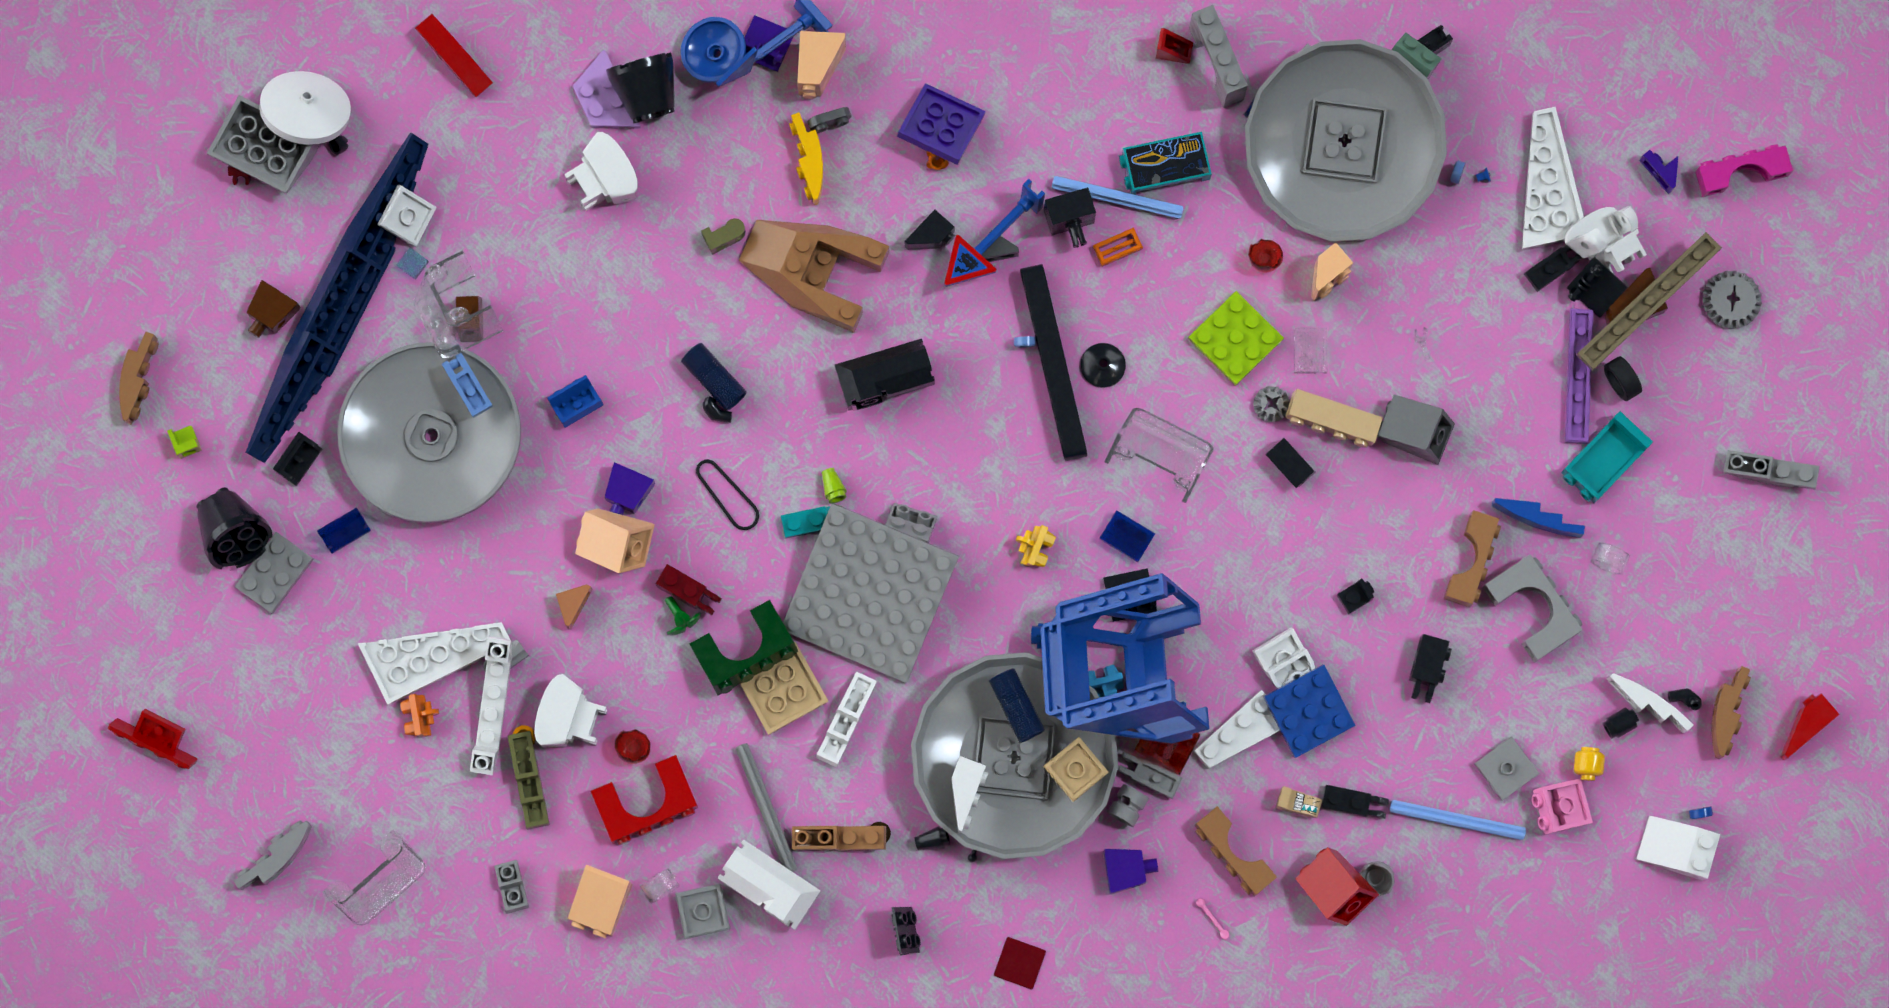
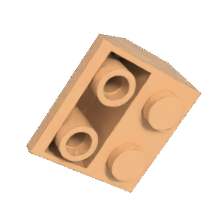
[1311,242,1353,301]

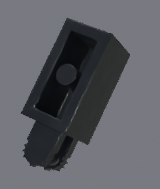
[1409,634,1452,703]

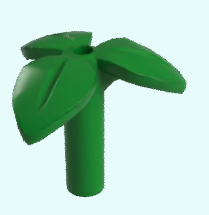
[665,596,701,635]

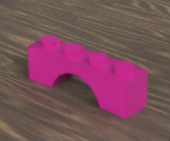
[1695,144,1793,197]

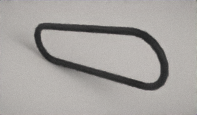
[696,459,759,530]

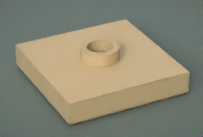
[1043,737,1109,802]

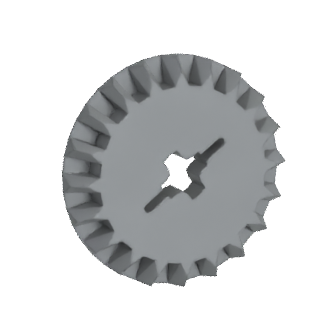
[1703,271,1762,329]

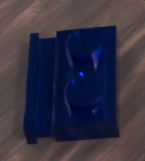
[1099,510,1155,562]

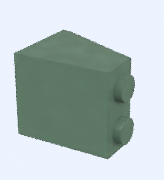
[1392,32,1442,80]

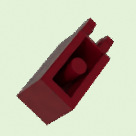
[655,564,722,615]

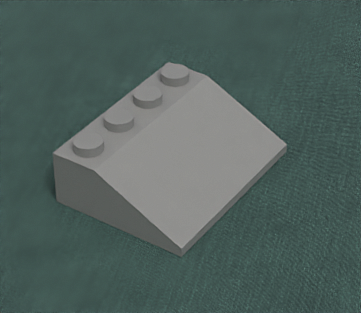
[207,95,320,194]

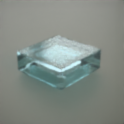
[397,248,429,280]

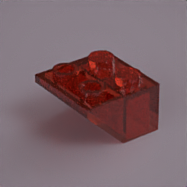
[1134,733,1201,775]

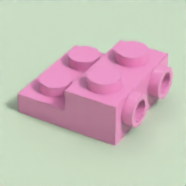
[1532,778,1593,835]

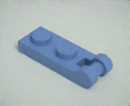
[442,353,493,418]

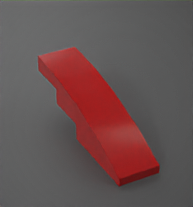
[415,14,493,97]

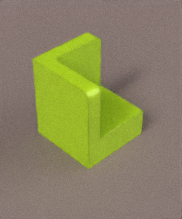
[167,426,202,459]

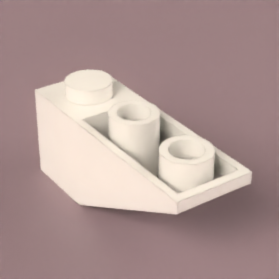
[951,756,988,833]

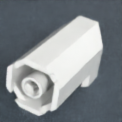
[718,839,821,931]

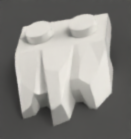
[1252,628,1315,688]

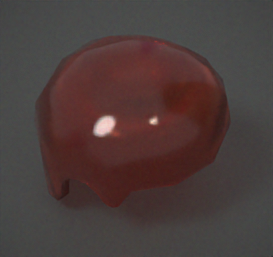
[1248,239,1283,273]
[615,729,651,764]

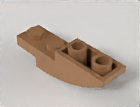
[119,331,159,425]
[1711,666,1751,759]
[792,826,886,851]

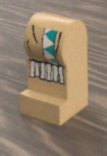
[1276,786,1322,818]

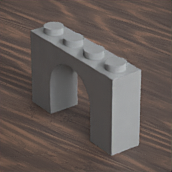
[1189,5,1248,108]
[1482,555,1583,663]

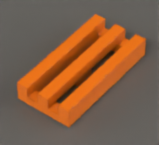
[1093,227,1143,267]

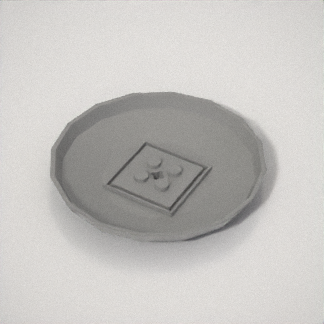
[1245,39,1447,241]
[911,652,1118,859]

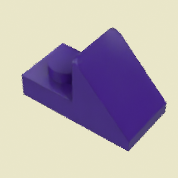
[1639,150,1678,194]

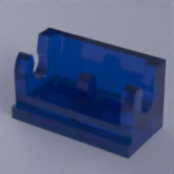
[317,507,371,554]

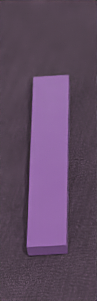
[1565,308,1594,444]

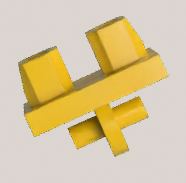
[1015,525,1056,567]

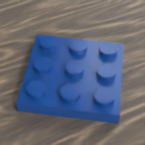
[1263,664,1356,758]

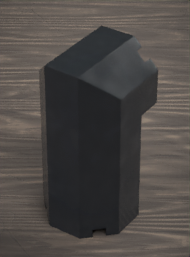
[835,338,935,411]

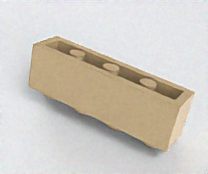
[1285,389,1383,448]

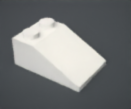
[1636,815,1720,881]

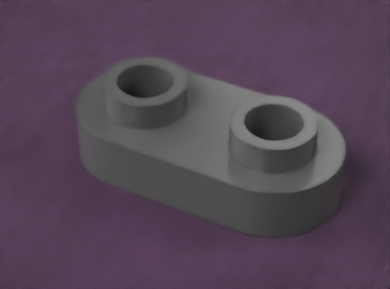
[807,107,852,133]

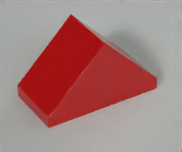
[1155,28,1193,64]

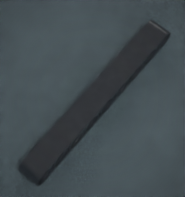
[1020,264,1087,461]

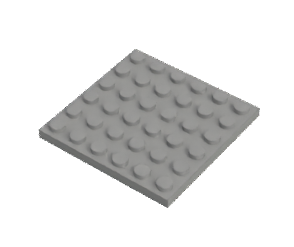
[783,503,959,683]

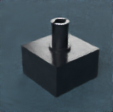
[1044,187,1096,248]

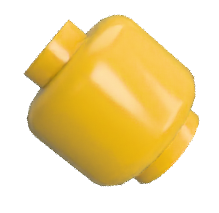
[1574,747,1605,781]

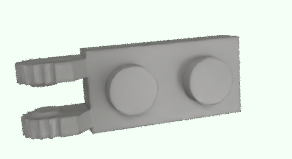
[1117,752,1182,799]

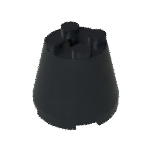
[606,52,675,124]
[196,487,273,569]

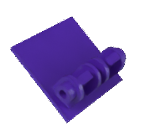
[744,15,794,72]

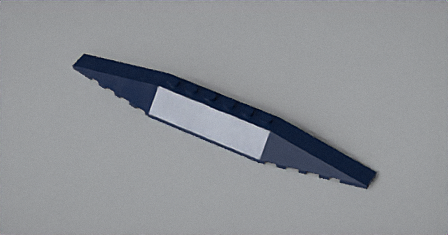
[245,133,429,463]

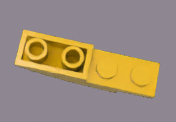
[789,112,823,206]

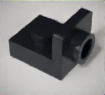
[1337,578,1375,614]

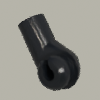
[702,396,732,423]

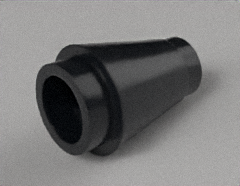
[915,826,950,850]

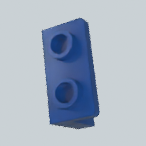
[547,375,604,428]

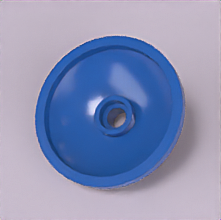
[681,17,746,83]

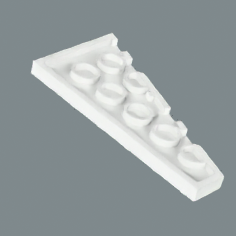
[1521,107,1584,251]
[358,622,512,705]

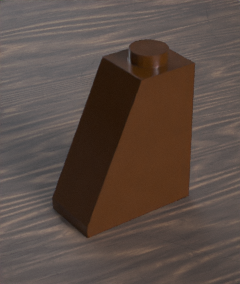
[1605,267,1668,325]

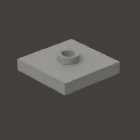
[1474,736,1539,801]
[675,884,730,939]

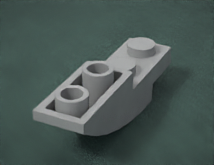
[1724,450,1819,490]
[234,821,312,890]

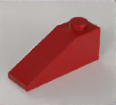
[1780,693,1840,760]

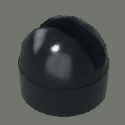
[329,135,349,155]

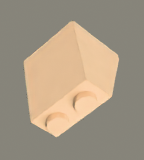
[797,31,846,99]
[575,509,655,573]
[567,865,633,939]

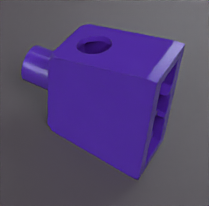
[605,462,655,515]
[1103,849,1158,894]

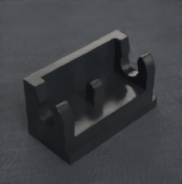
[1417,25,1453,55]
[273,432,323,486]
[1265,438,1316,488]

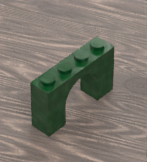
[689,600,798,696]

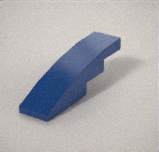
[1492,498,1585,538]

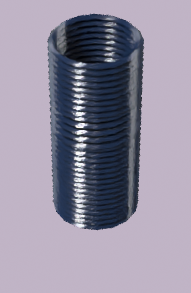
[681,343,747,411]
[989,668,1045,743]

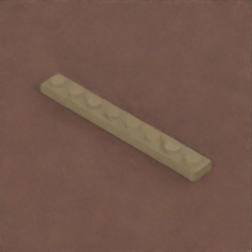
[1576,232,1722,371]

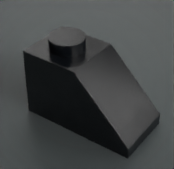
[904,209,955,250]

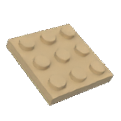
[740,642,829,735]

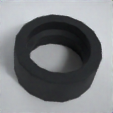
[1604,356,1642,401]

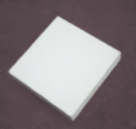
[377,185,437,247]

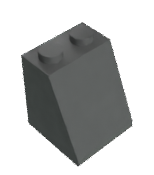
[1377,394,1455,465]

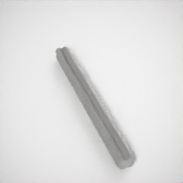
[736,743,797,872]

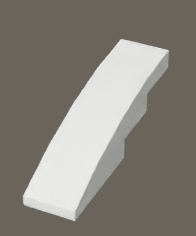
[816,672,877,767]
[1606,673,1693,734]

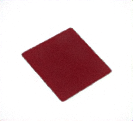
[994,937,1046,990]

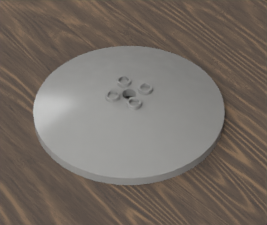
[337,342,521,523]

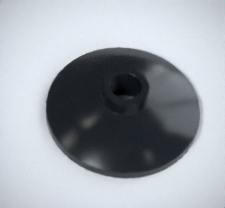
[1081,343,1126,388]

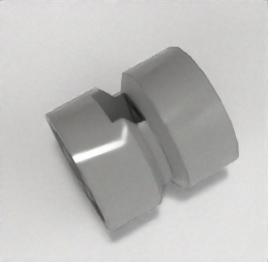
[1107,784,1149,827]

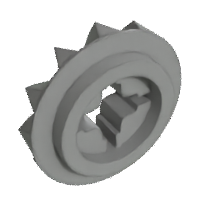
[1253,386,1290,422]

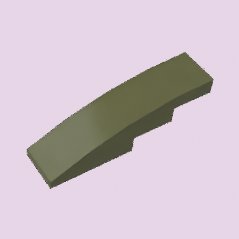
[508,731,550,830]

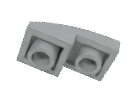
[494,860,529,914]

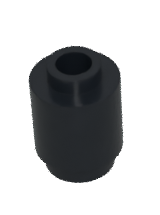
[1603,707,1639,739]

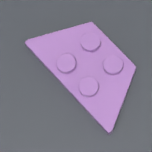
[573,50,641,129]

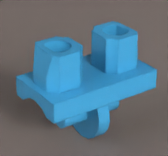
[1088,665,1124,698]

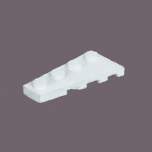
[1194,690,1280,769]

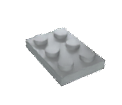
[235,532,314,614]

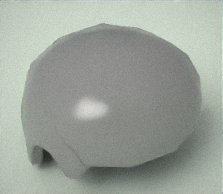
[1360,861,1395,897]

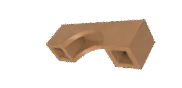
[1444,510,1501,608]
[1195,806,1277,897]

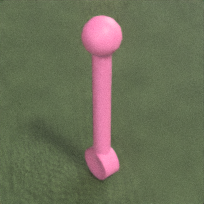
[1196,898,1229,939]

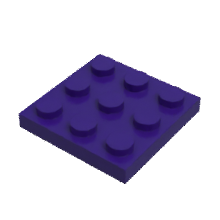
[897,83,986,165]

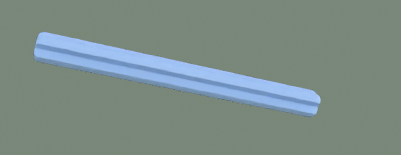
[1052,176,1183,219]
[1390,800,1526,840]

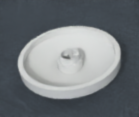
[259,71,351,145]

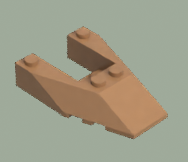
[739,220,890,333]

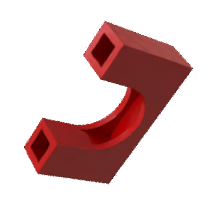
[591,755,698,845]

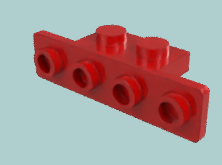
[108,709,197,769]

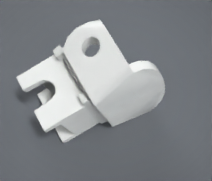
[565,132,638,211]
[1564,206,1647,273]
[534,674,607,748]

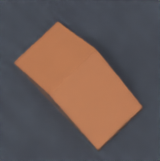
[556,584,593,629]

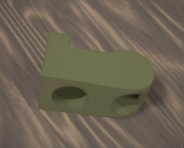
[701,218,746,255]

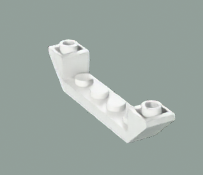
[470,637,512,775]

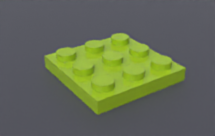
[1188,291,1284,386]

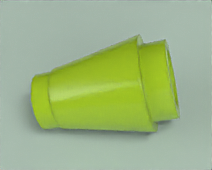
[822,468,847,503]

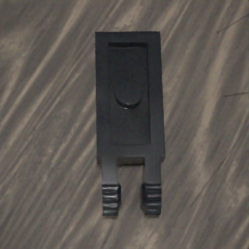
[1524,245,1583,292]
[1321,785,1389,819]

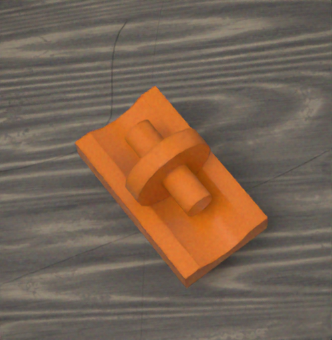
[400,694,439,737]

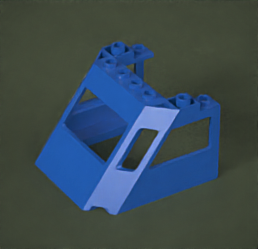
[1040,573,1209,744]

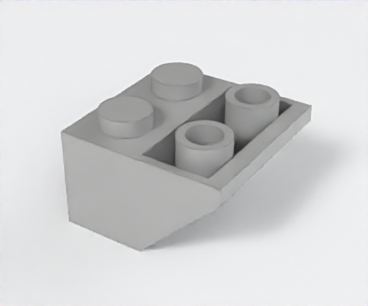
[885,503,937,543]

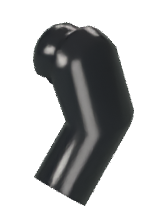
[1668,688,1702,710]

